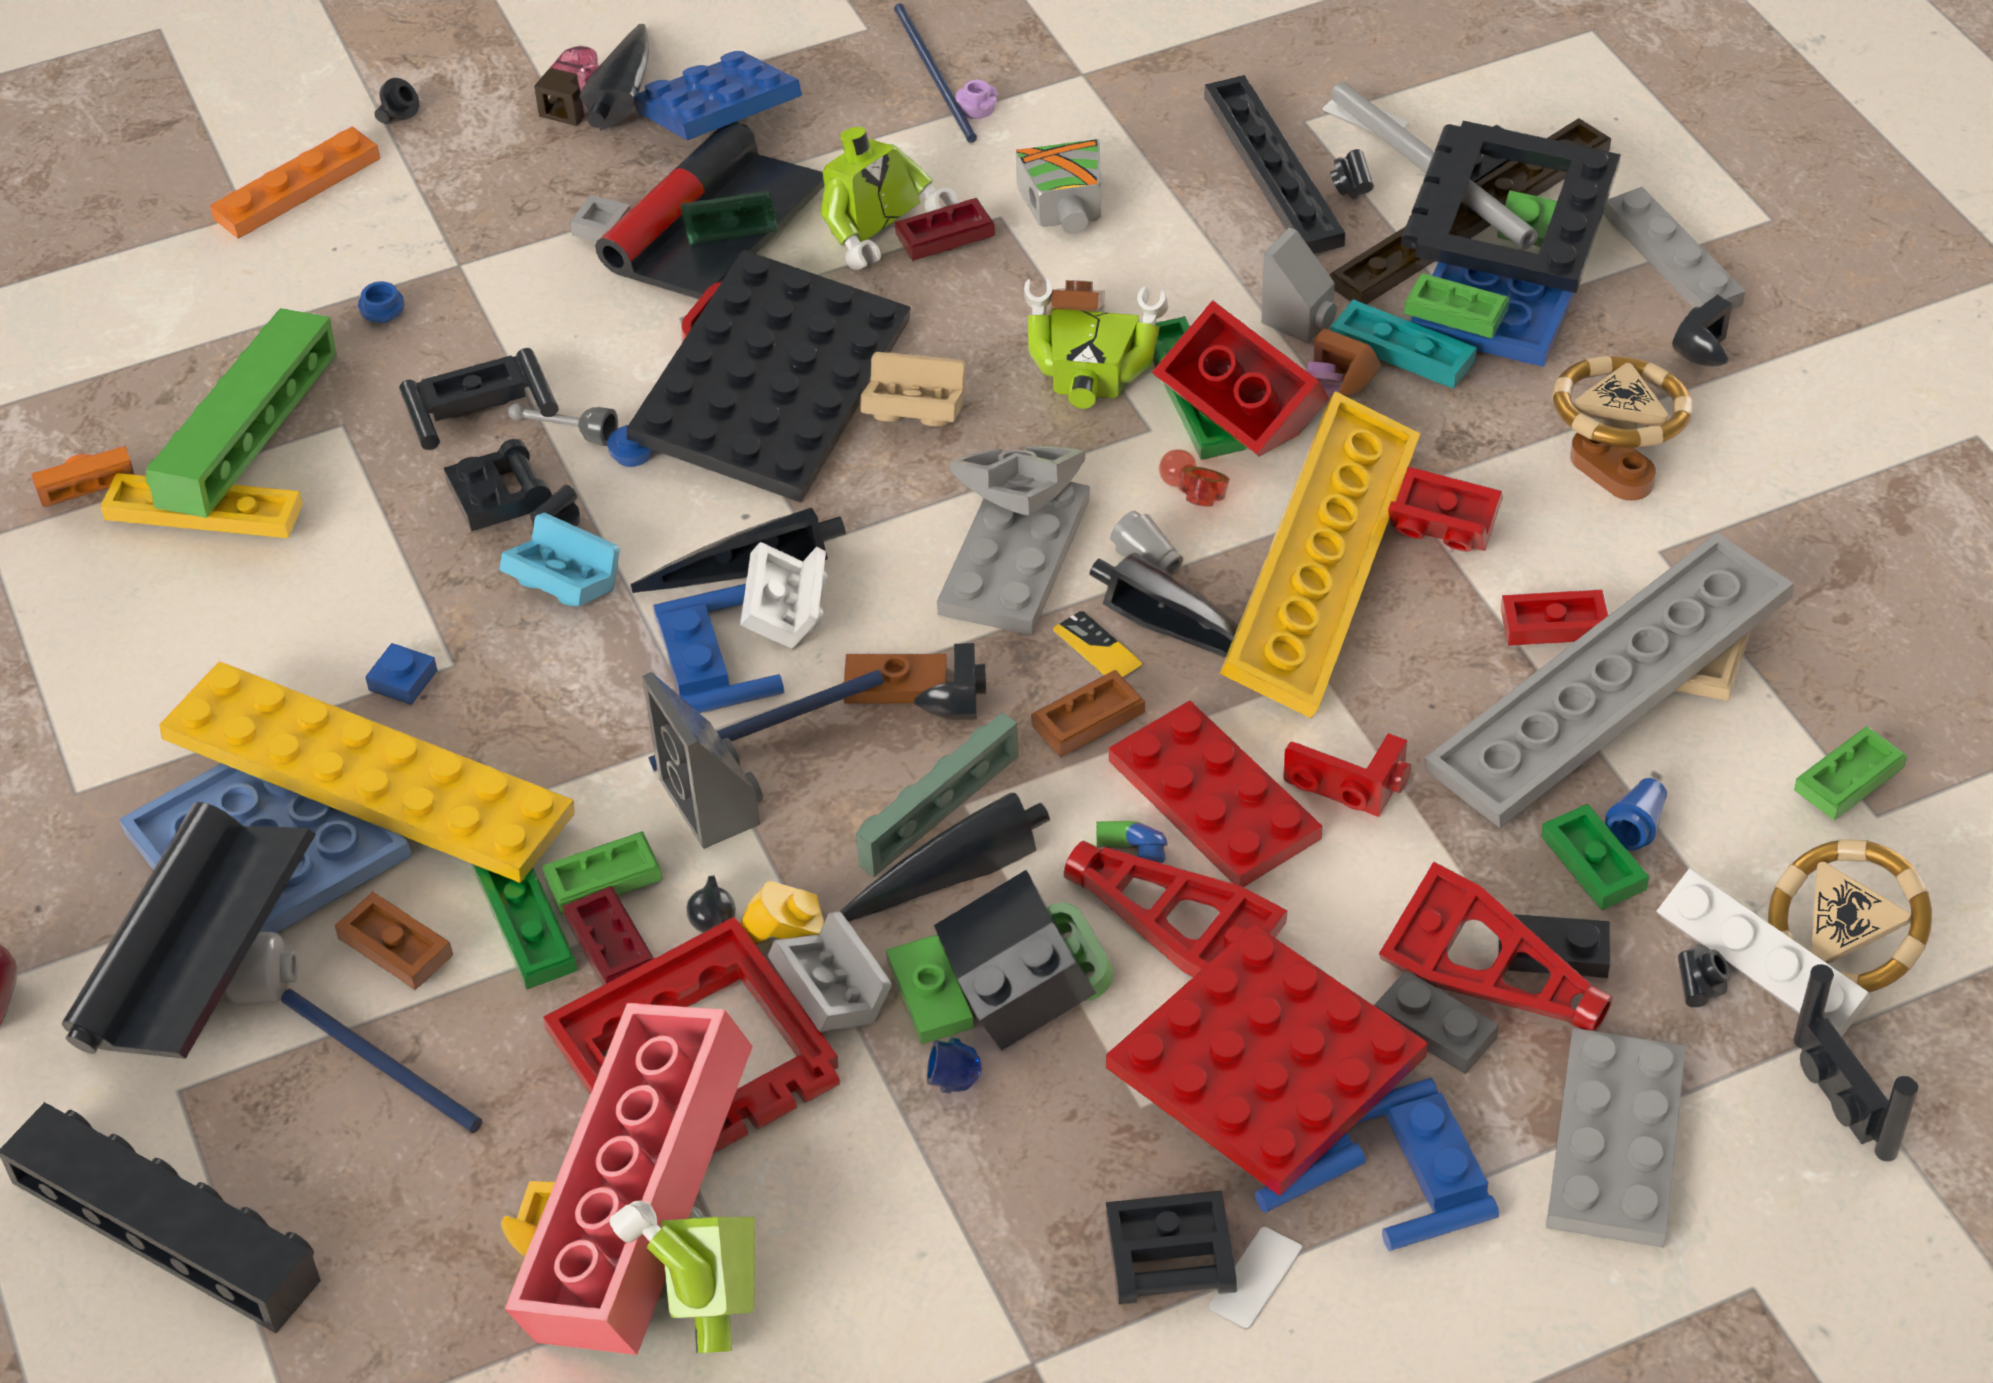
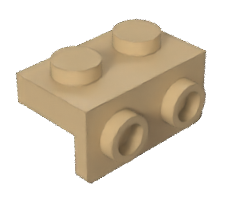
[861,352,965,426]

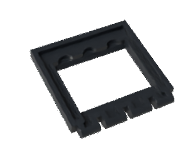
[1401,120,1621,293]

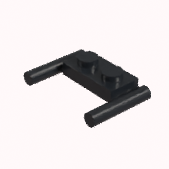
[399,348,559,450]
[1793,964,1918,1162]

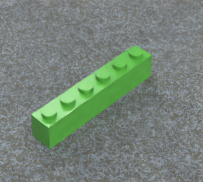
[146,308,337,518]

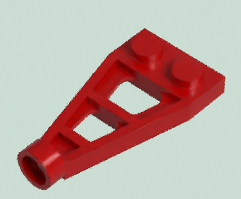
[1063,840,1288,977]
[1379,861,1613,1032]

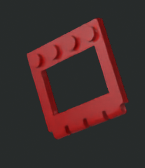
[543,916,840,1155]

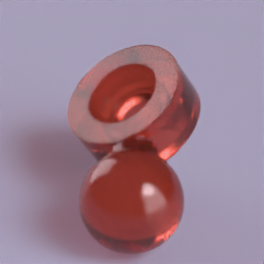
[1159,449,1230,507]

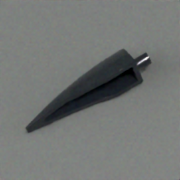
[579,23,649,131]
[630,508,846,593]
[1089,553,1239,658]
[839,793,1050,922]

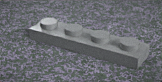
[1603,187,1745,309]

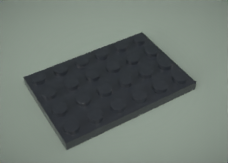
[627,250,911,503]

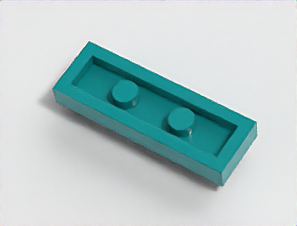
[1330,300,1477,389]

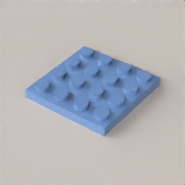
[119,763,412,933]

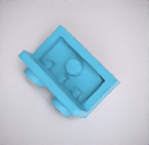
[499,513,620,607]

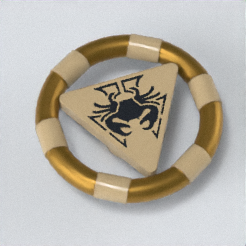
[1552,355,1693,448]
[1768,839,1932,993]

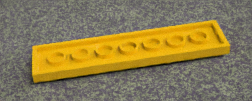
[1219,391,1421,719]
[159,661,575,883]

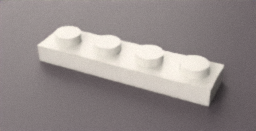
[1656,868,1872,1037]

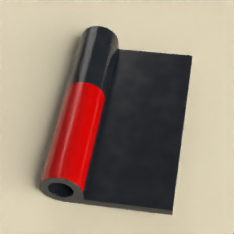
[595,121,825,299]

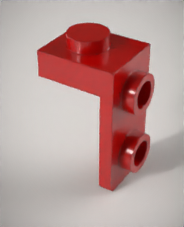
[1283,733,1411,817]

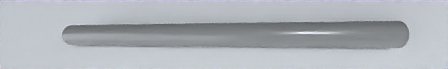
[1331,82,1538,249]

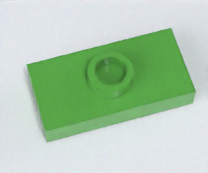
[1404,273,1510,338]
[1794,726,1908,821]
[542,831,662,915]
[886,934,974,1044]

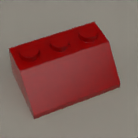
[1152,300,1329,457]

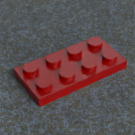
[1109,700,1323,887]

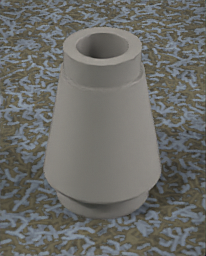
[1110,510,1183,575]

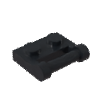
[443,439,552,532]
[1106,1190,1237,1305]

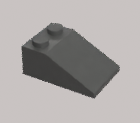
[642,672,763,849]

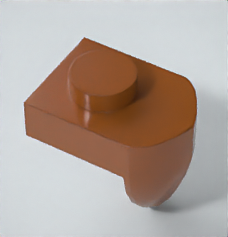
[1313,328,1381,398]

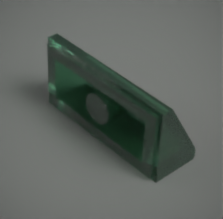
[681,191,778,244]

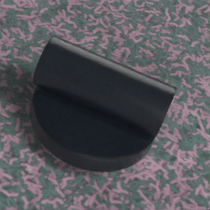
[374,78,419,124]
[1330,149,1374,199]
[530,485,581,527]
[1678,944,1730,1007]

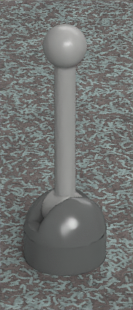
[508,403,618,446]

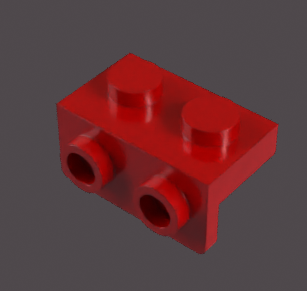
[1388,467,1503,552]

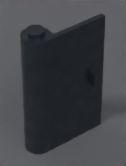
[61,802,316,1059]

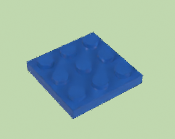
[634,51,802,141]
[1410,262,1582,367]

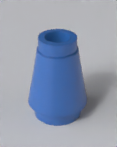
[1605,778,1667,851]

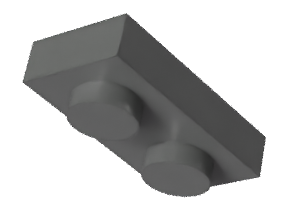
[1374,970,1499,1074]

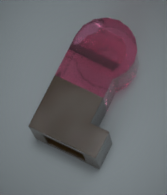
[534,46,599,126]

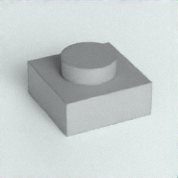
[570,195,630,242]

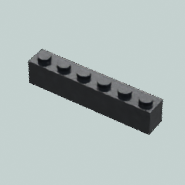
[0,1102,321,1333]

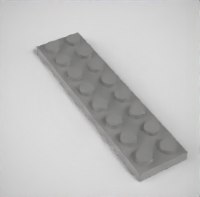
[1425,532,1794,828]

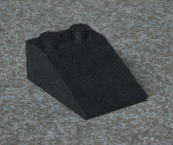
[934,870,1097,1051]

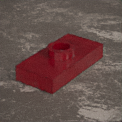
[895,198,995,261]
[562,886,654,985]

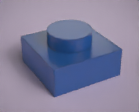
[365,643,438,705]

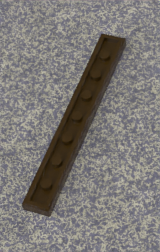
[1329,118,1611,305]

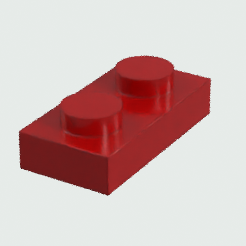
[1500,589,1609,646]

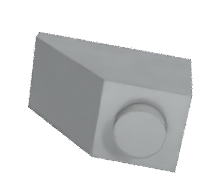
[1261,227,1337,343]

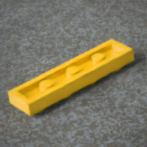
[100,473,303,538]

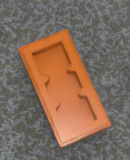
[31,445,135,507]

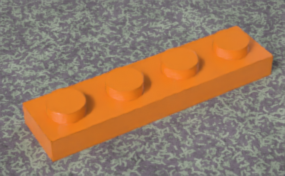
[210,126,381,239]

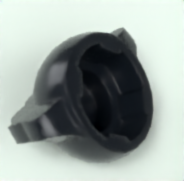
[686,875,736,933]

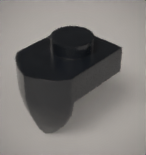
[1672,294,1732,367]
[914,643,986,720]

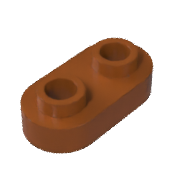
[1570,433,1656,500]

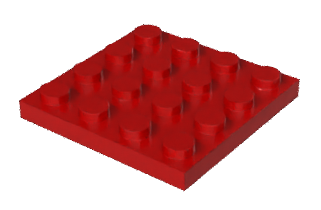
[1106,924,1428,1196]

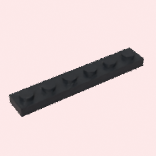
[1204,75,1346,254]

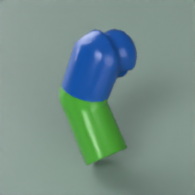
[1096,821,1168,863]

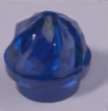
[926,1037,982,1094]

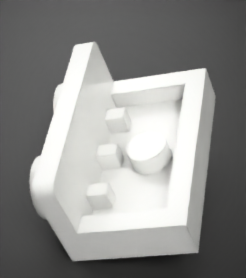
[740,542,828,649]

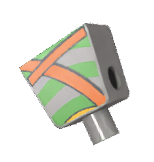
[1016,139,1101,234]

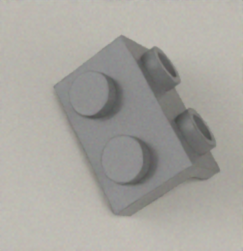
[767,912,891,1032]

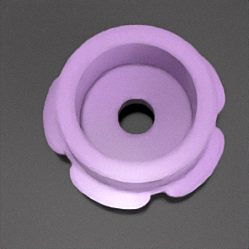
[956,80,998,119]

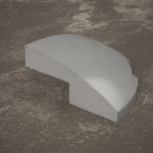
[949,446,1085,516]

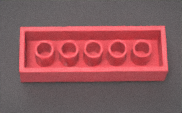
[505,1003,753,1355]

